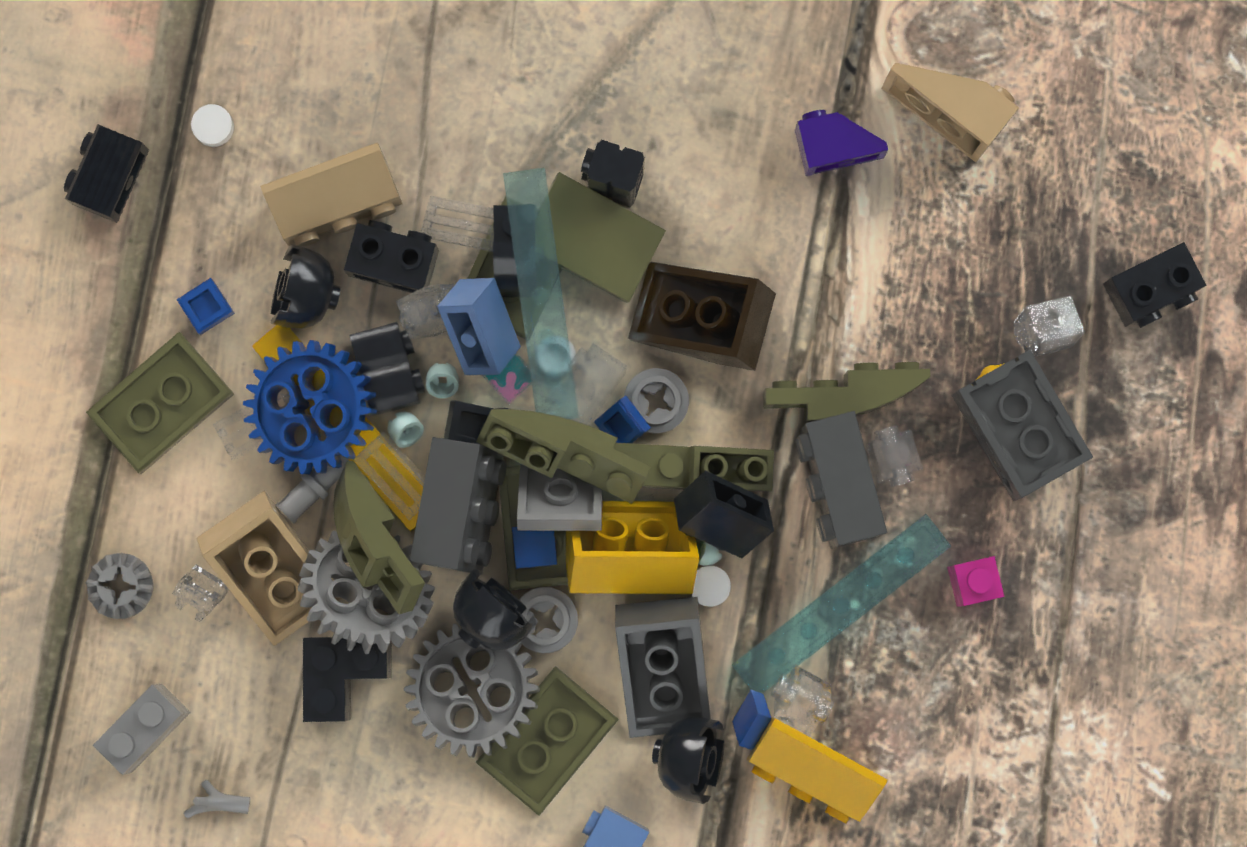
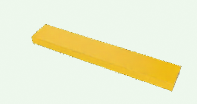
[252,325,424,532]

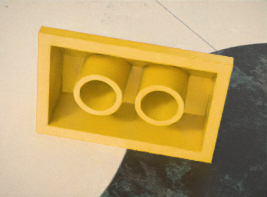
[566,501,699,594]
[746,717,888,824]

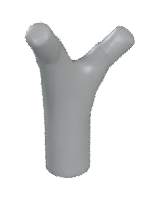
[184,780,250,818]

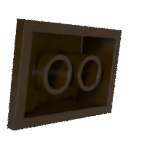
[628,262,776,371]

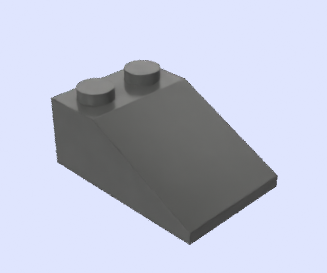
[615,597,711,738]

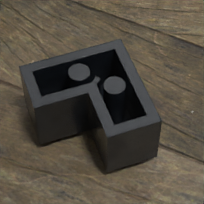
[303,637,392,722]

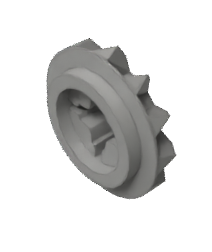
[624,368,689,434]
[85,553,153,619]
[519,587,578,653]

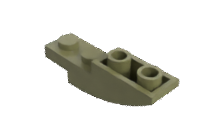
[763,362,931,424]
[476,409,651,504]
[613,443,774,491]
[333,460,425,614]

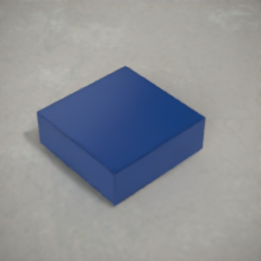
[176,278,235,335]
[594,396,651,444]
[512,527,558,569]
[732,690,771,750]

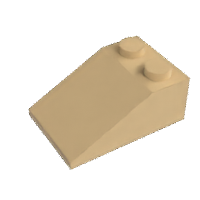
[881,63,1019,162]
[196,491,342,646]

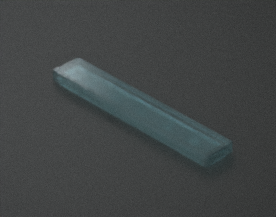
[503,168,579,419]
[731,514,951,693]

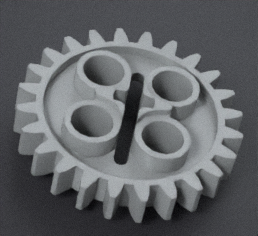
[298,530,435,654]
[404,623,540,758]

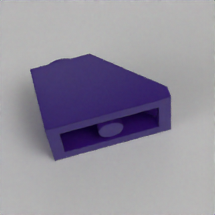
[795,110,888,176]

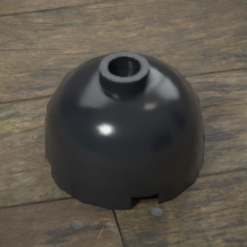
[270,245,340,329]
[453,569,537,650]
[652,717,724,804]

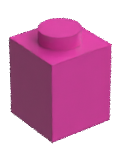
[947,556,1005,607]

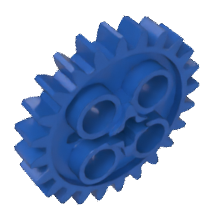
[243,340,377,475]

